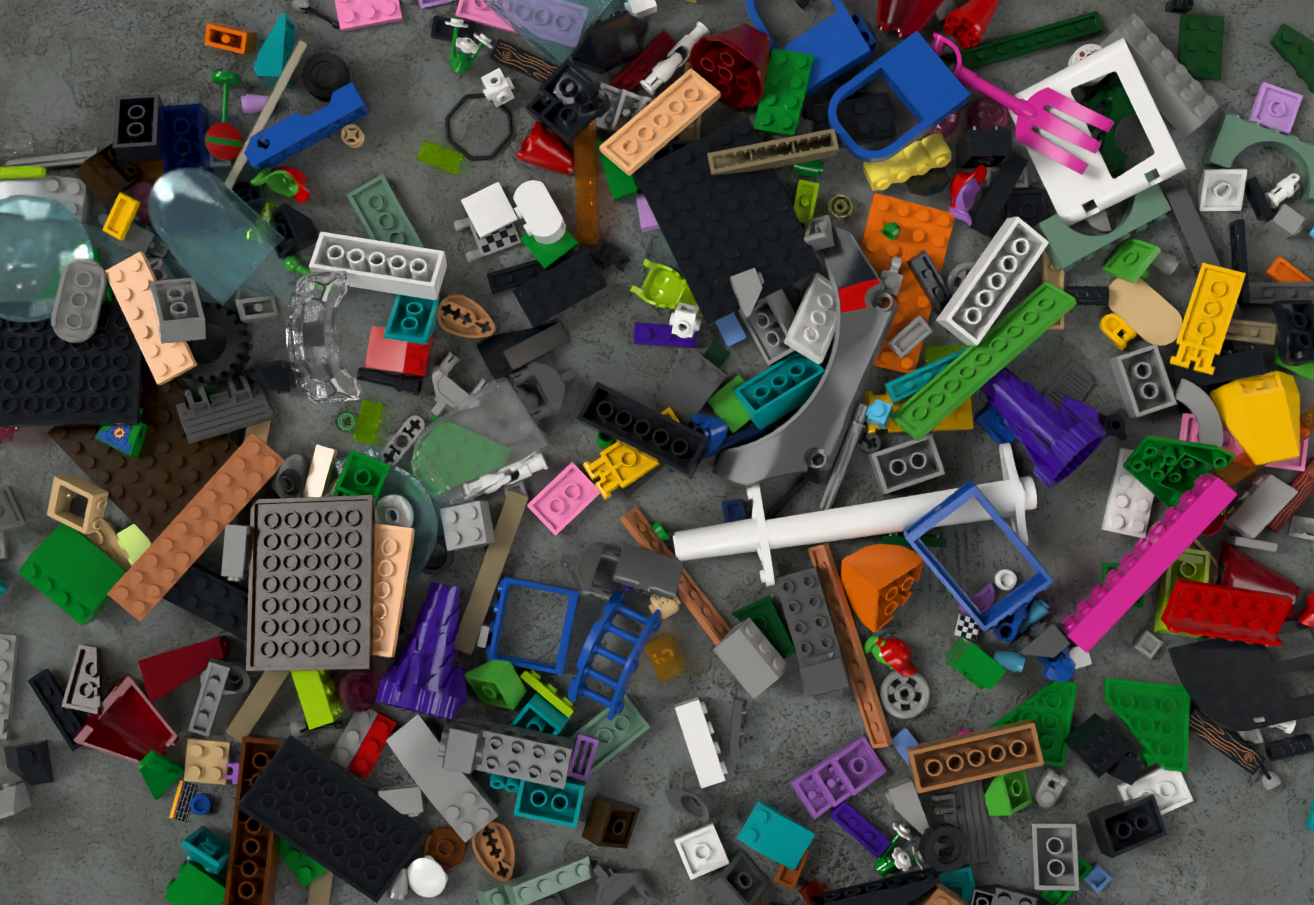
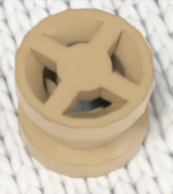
[341,124,365,148]

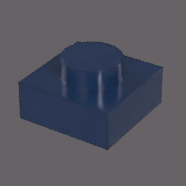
[721,499,746,523]

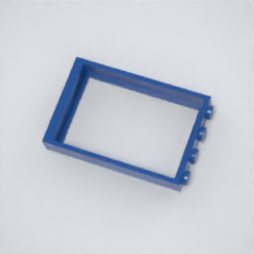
[903,479,1053,632]

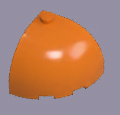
[841,544,924,633]

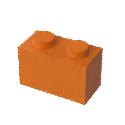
[204,22,257,54]

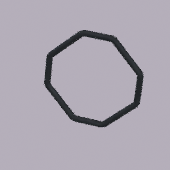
[445,93,513,161]

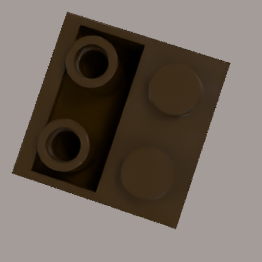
[75,143,143,206]

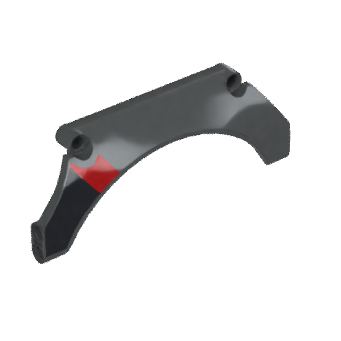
[711,225,898,487]

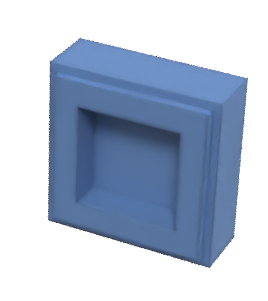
[1084,862,1112,893]

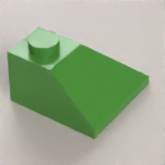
[984,769,1033,816]

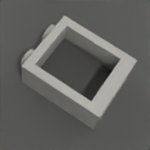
[221,523,250,581]

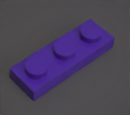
[633,322,697,348]
[829,800,891,859]

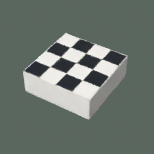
[954,614,979,640]

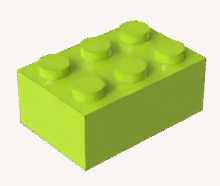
[291,670,344,730]

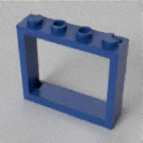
[486,576,579,675]

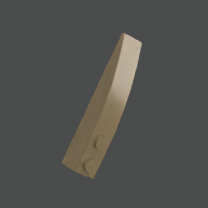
[707,128,839,175]

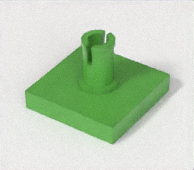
[1102,237,1161,284]

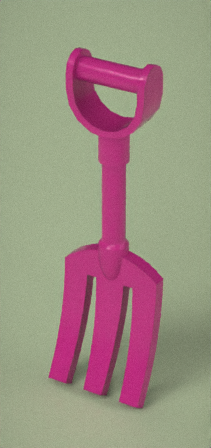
[930,32,1114,175]

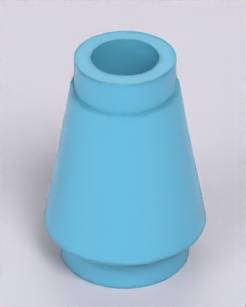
[993,650,1026,673]

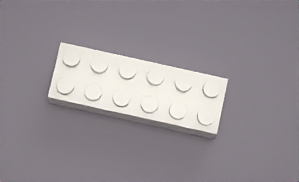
[936,217,1049,346]
[309,232,447,301]

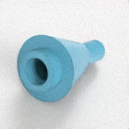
[1018,598,1051,634]

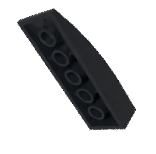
[809,867,941,905]

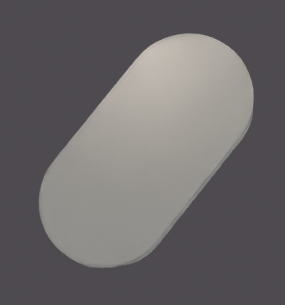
[51,258,107,343]

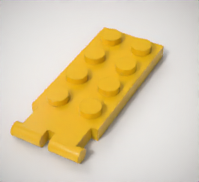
[1170,263,1246,375]
[865,391,974,434]
[583,407,680,500]

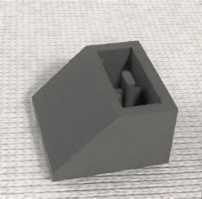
[1011,620,1070,658]

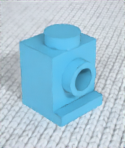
[865,399,893,430]

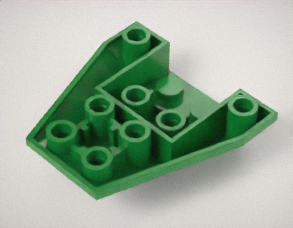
[1123,435,1236,507]

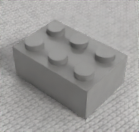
[1109,344,1177,418]
[868,434,945,494]
[1031,823,1079,890]

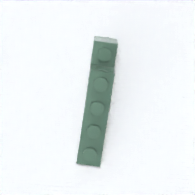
[476,856,594,905]

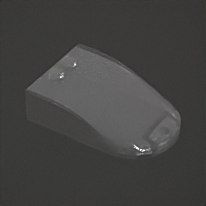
[411,377,552,504]

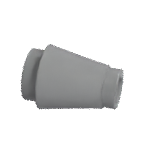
[1152,251,1180,276]
[387,868,408,900]

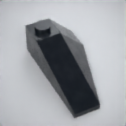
[477,322,570,382]

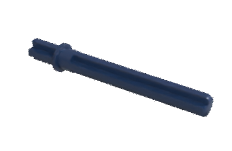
[668,424,774,473]

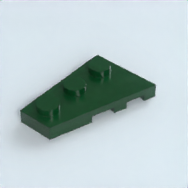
[1270,23,1314,93]
[731,595,796,659]

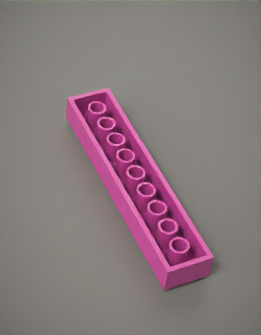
[1060,473,1238,653]

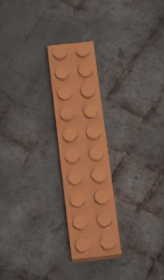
[107,433,286,622]

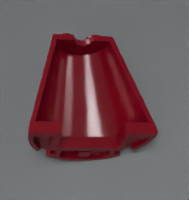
[876,0,944,40]
[1218,542,1300,620]
[73,673,180,763]

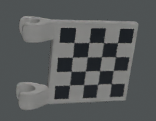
[454,217,521,263]

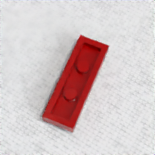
[348,712,398,779]

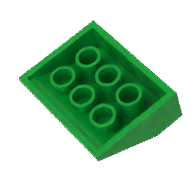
[18,523,127,626]

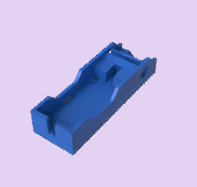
[244,82,371,172]

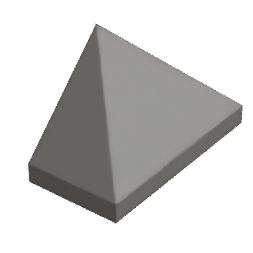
[1288,515,1314,541]

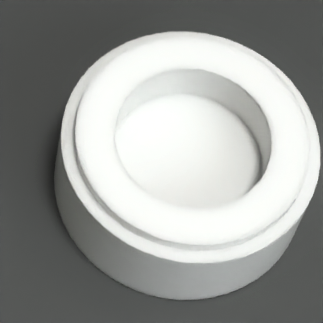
[994,569,1017,590]

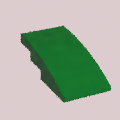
[333,450,391,509]

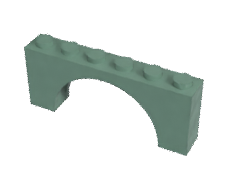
[1202,113,1314,206]
[1033,172,1172,271]

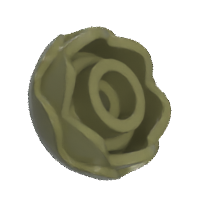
[827,193,854,220]

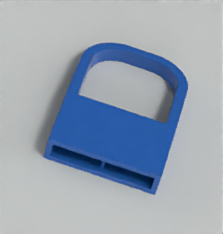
[746,0,873,98]
[828,31,970,163]

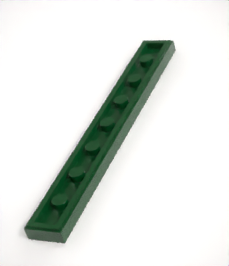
[939,11,1103,73]

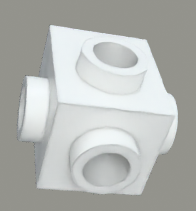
[481,68,515,107]
[669,302,701,338]

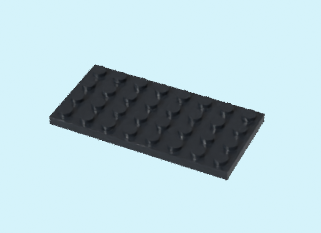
[236,734,428,903]

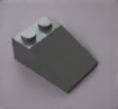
[655,349,727,426]

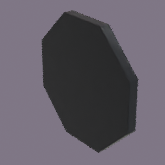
[905,167,950,197]

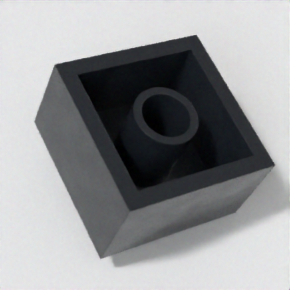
[1064,713,1130,778]

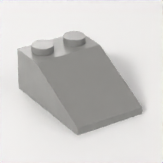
[150,277,206,344]

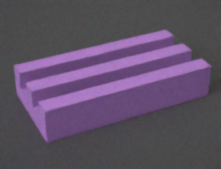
[568,733,599,781]

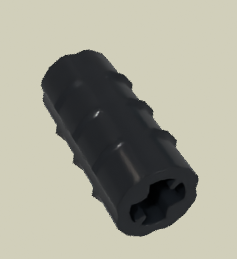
[1064,285,1109,306]
[1265,733,1314,761]

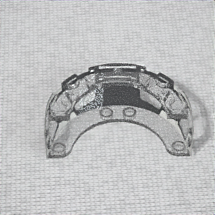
[286,271,361,404]

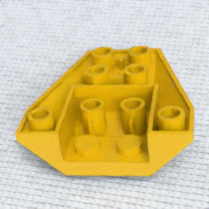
[1209,371,1300,466]

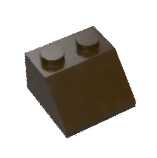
[581,796,640,849]

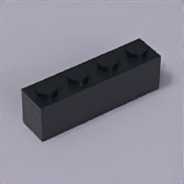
[1171,345,1266,390]

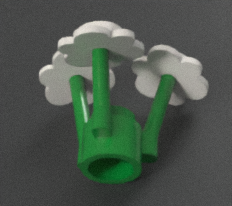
[445,17,494,74]
[875,822,925,877]

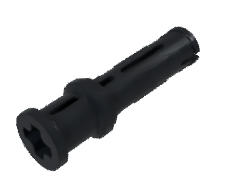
[357,367,423,396]

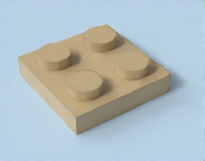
[184,737,232,785]

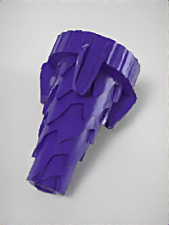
[979,367,1107,488]
[375,582,466,720]

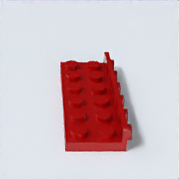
[1161,579,1293,647]

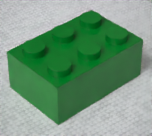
[944,637,1006,691]

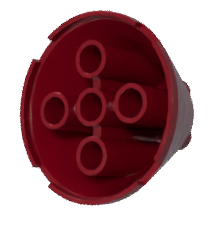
[690,23,771,109]

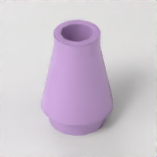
[241,94,269,115]

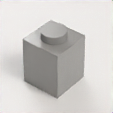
[1265,204,1305,238]

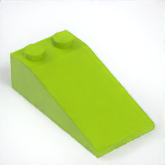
[1154,548,1210,638]

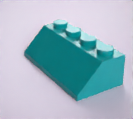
[733,351,825,430]

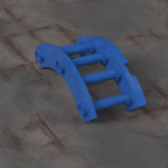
[568,590,661,721]

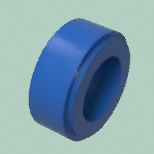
[190,793,213,815]

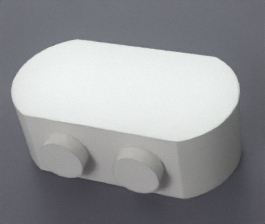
[514,180,566,244]

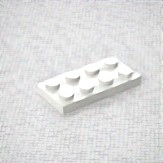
[784,273,837,364]
[1101,448,1154,538]

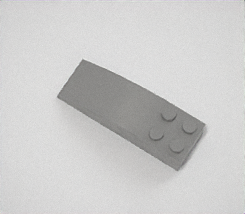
[0,175,94,226]
[386,713,499,842]

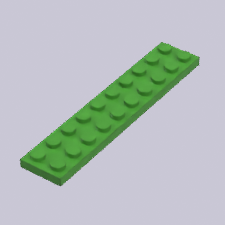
[890,281,1077,442]

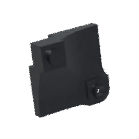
[525,59,611,145]
[1271,300,1314,366]

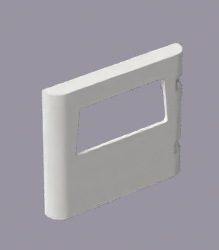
[1008,37,1186,227]

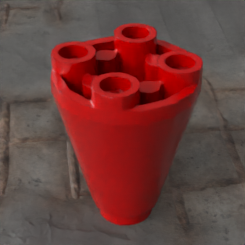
[943,0,999,49]
[516,121,577,176]

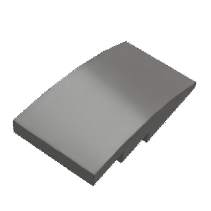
[589,82,673,151]

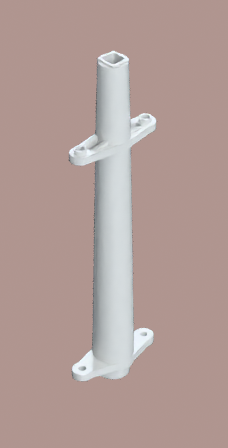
[673,443,1037,587]

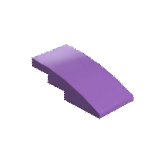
[790,736,887,819]

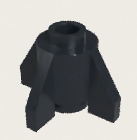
[1098,408,1127,441]

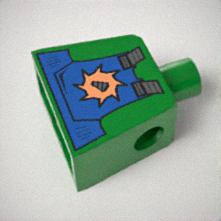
[94,408,148,458]

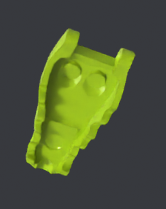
[630,259,702,317]

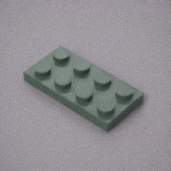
[346,174,425,248]
[568,694,651,777]

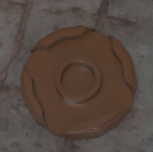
[424,826,467,869]

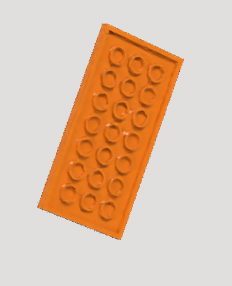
[860,193,955,374]

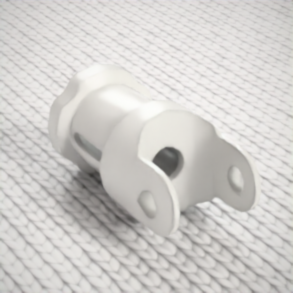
[1264,173,1300,209]

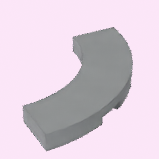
[1174,379,1223,448]

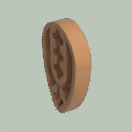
[437,294,496,339]
[472,820,516,882]

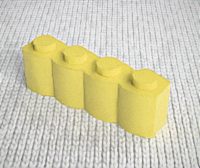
[863,133,951,191]

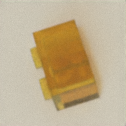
[645,632,686,683]

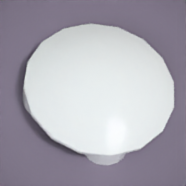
[407,855,448,897]

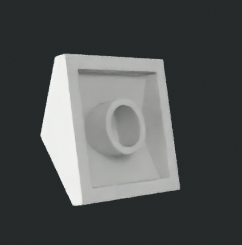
[1198,169,1247,211]

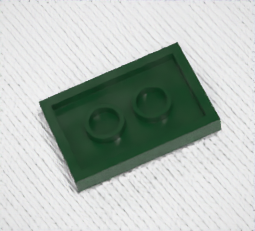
[1178,14,1224,81]

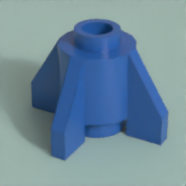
[690,414,728,452]
[1036,646,1076,682]

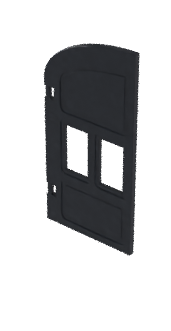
[1168,619,1314,732]

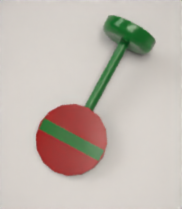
[205,71,243,161]

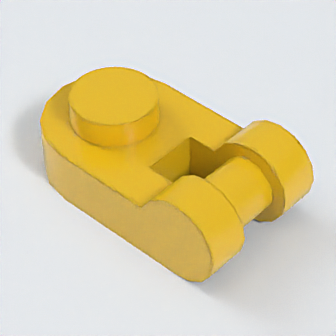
[1099,313,1137,351]

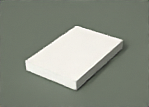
[1117,767,1194,815]

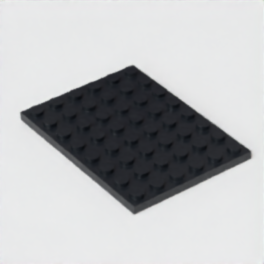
[633,116,823,325]
[0,301,144,427]

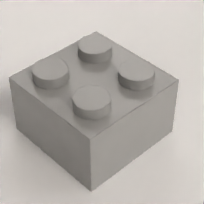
[440,501,496,551]

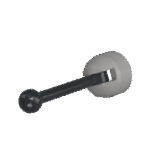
[291,0,340,29]
[290,720,343,738]
[1245,741,1281,790]

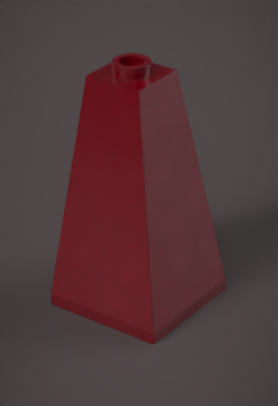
[138,635,231,702]

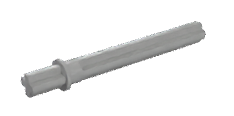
[6,147,102,168]
[820,403,869,510]

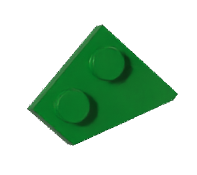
[137,750,185,800]

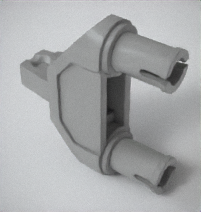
[431,352,493,417]

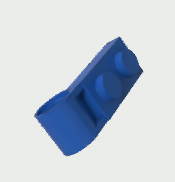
[993,581,1034,642]

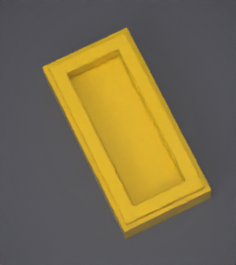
[102,192,141,240]

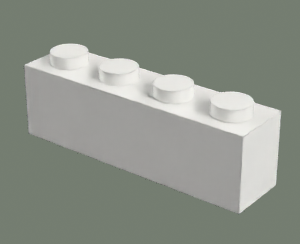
[675,697,728,789]

